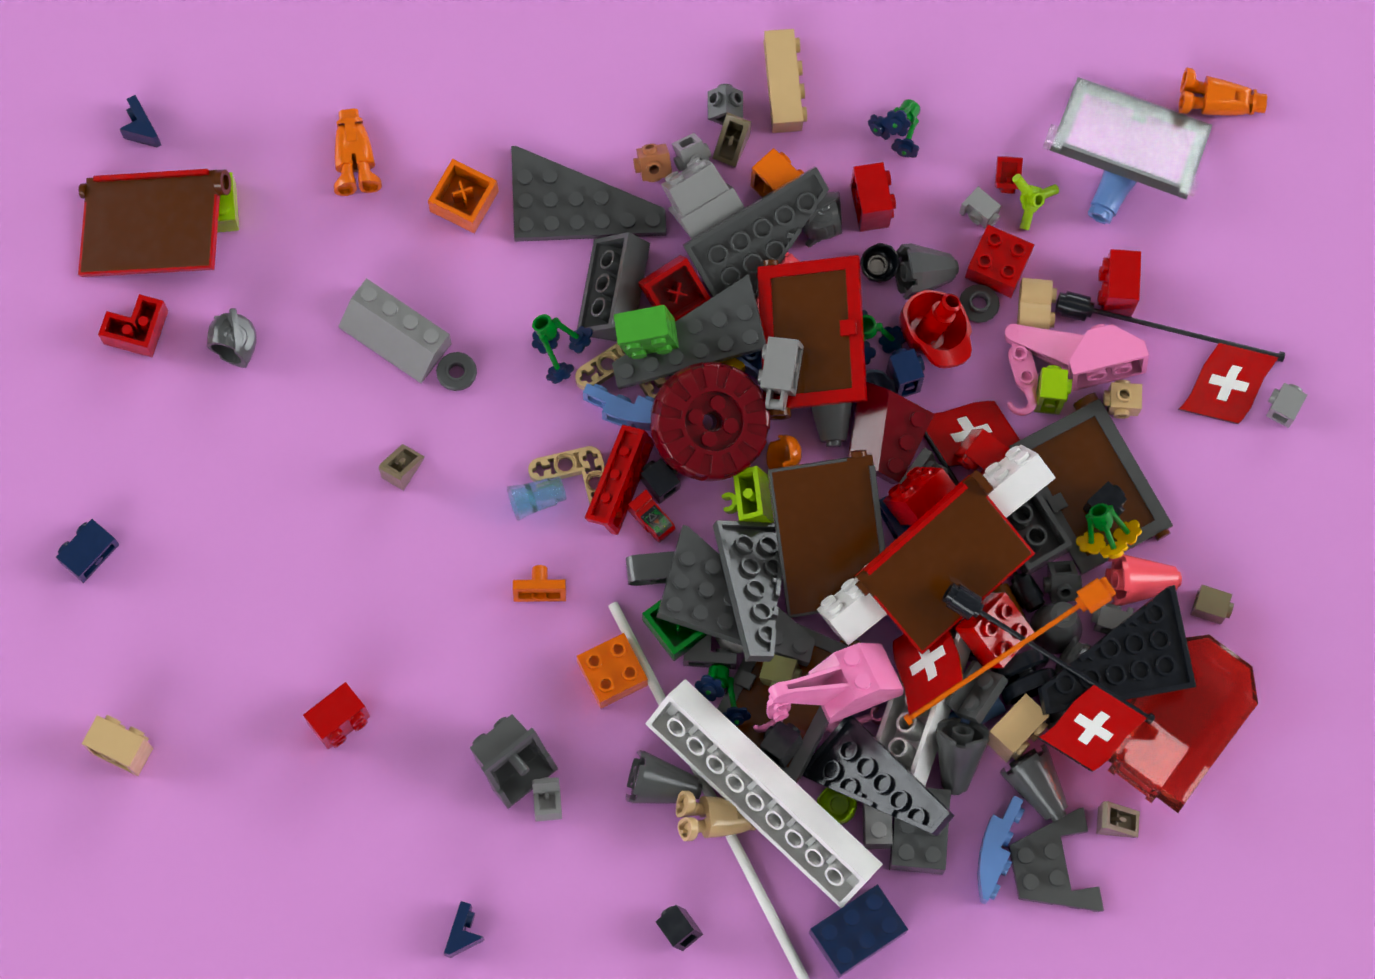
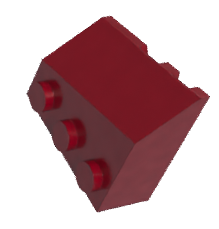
[848,382,934,484]

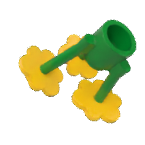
[1076,503,1142,559]

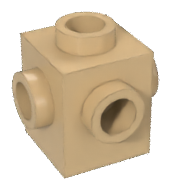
[1103,380,1142,419]

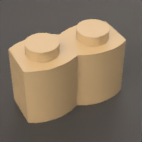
[1017,278,1057,330]

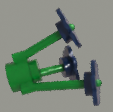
[532,314,593,384]

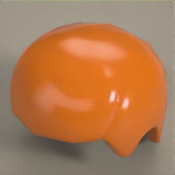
[766,435,802,469]

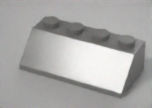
[338,278,452,384]

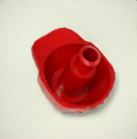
[899,290,972,368]

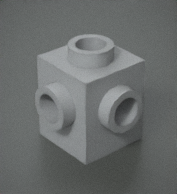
[672,133,712,171]

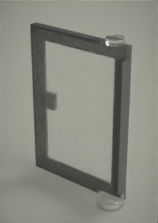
[1043,77,1212,200]

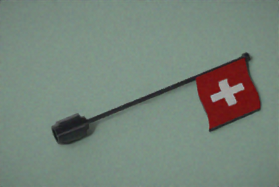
[1055,291,1285,424]
[924,401,1046,613]
[942,583,1155,772]

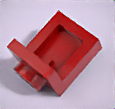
[995,156,1023,194]

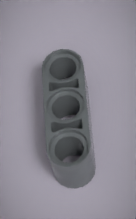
[626,551,675,586]

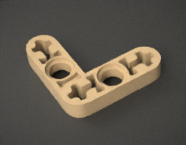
[575,343,666,399]
[528,446,605,505]

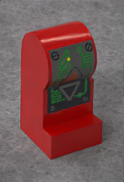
[628,490,676,543]

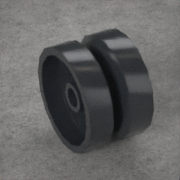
[991,647,1056,705]

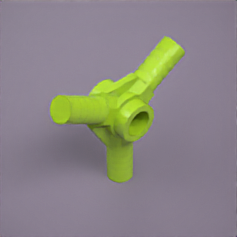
[1012,174,1059,231]

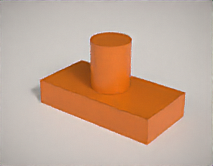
[513,565,566,602]

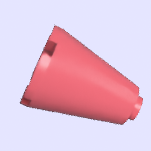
[1105,554,1182,606]

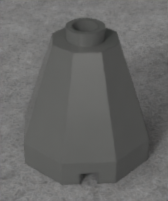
[895,243,959,299]

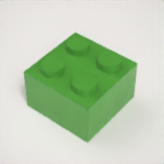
[614,305,679,359]

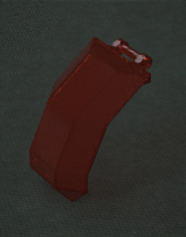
[1108,634,1258,813]

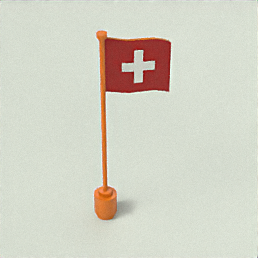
[893,576,1117,725]

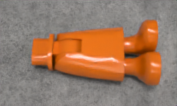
[1178,67,1267,116]
[334,108,382,196]

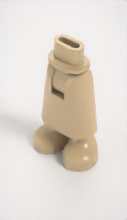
[676,791,756,841]

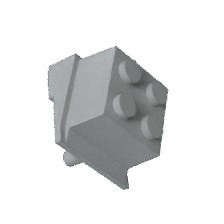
[661,158,745,239]

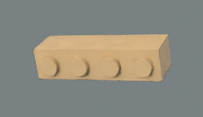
[763,29,807,133]

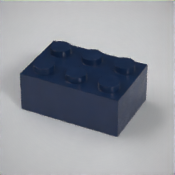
[809,884,908,978]

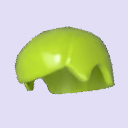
[817,787,857,825]

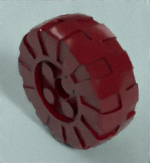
[650,362,770,481]

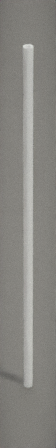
[608,602,810,979]

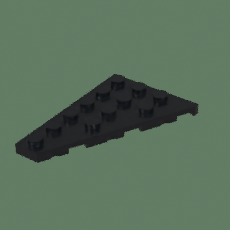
[1038,585,1196,715]

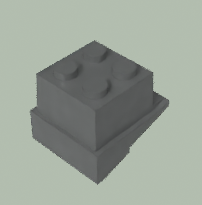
[470,714,558,809]

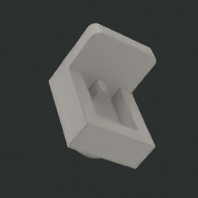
[532,777,562,821]

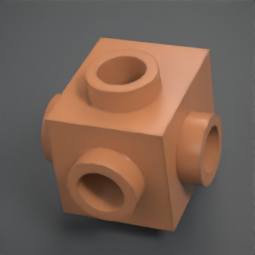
[633,143,672,182]

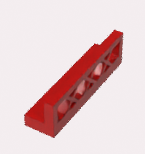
[585,424,655,535]

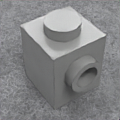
[1266,383,1307,428]

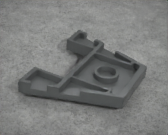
[1008,808,1104,912]

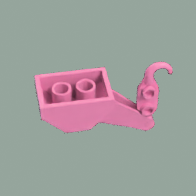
[1005,324,1149,416]
[753,643,904,733]

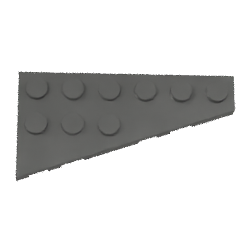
[612,274,767,390]
[713,520,782,662]

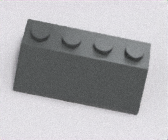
[577,232,650,341]

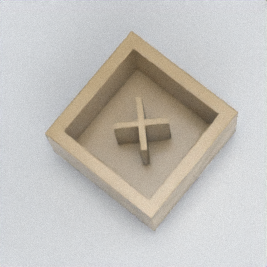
[987,694,1050,763]
[82,715,153,776]

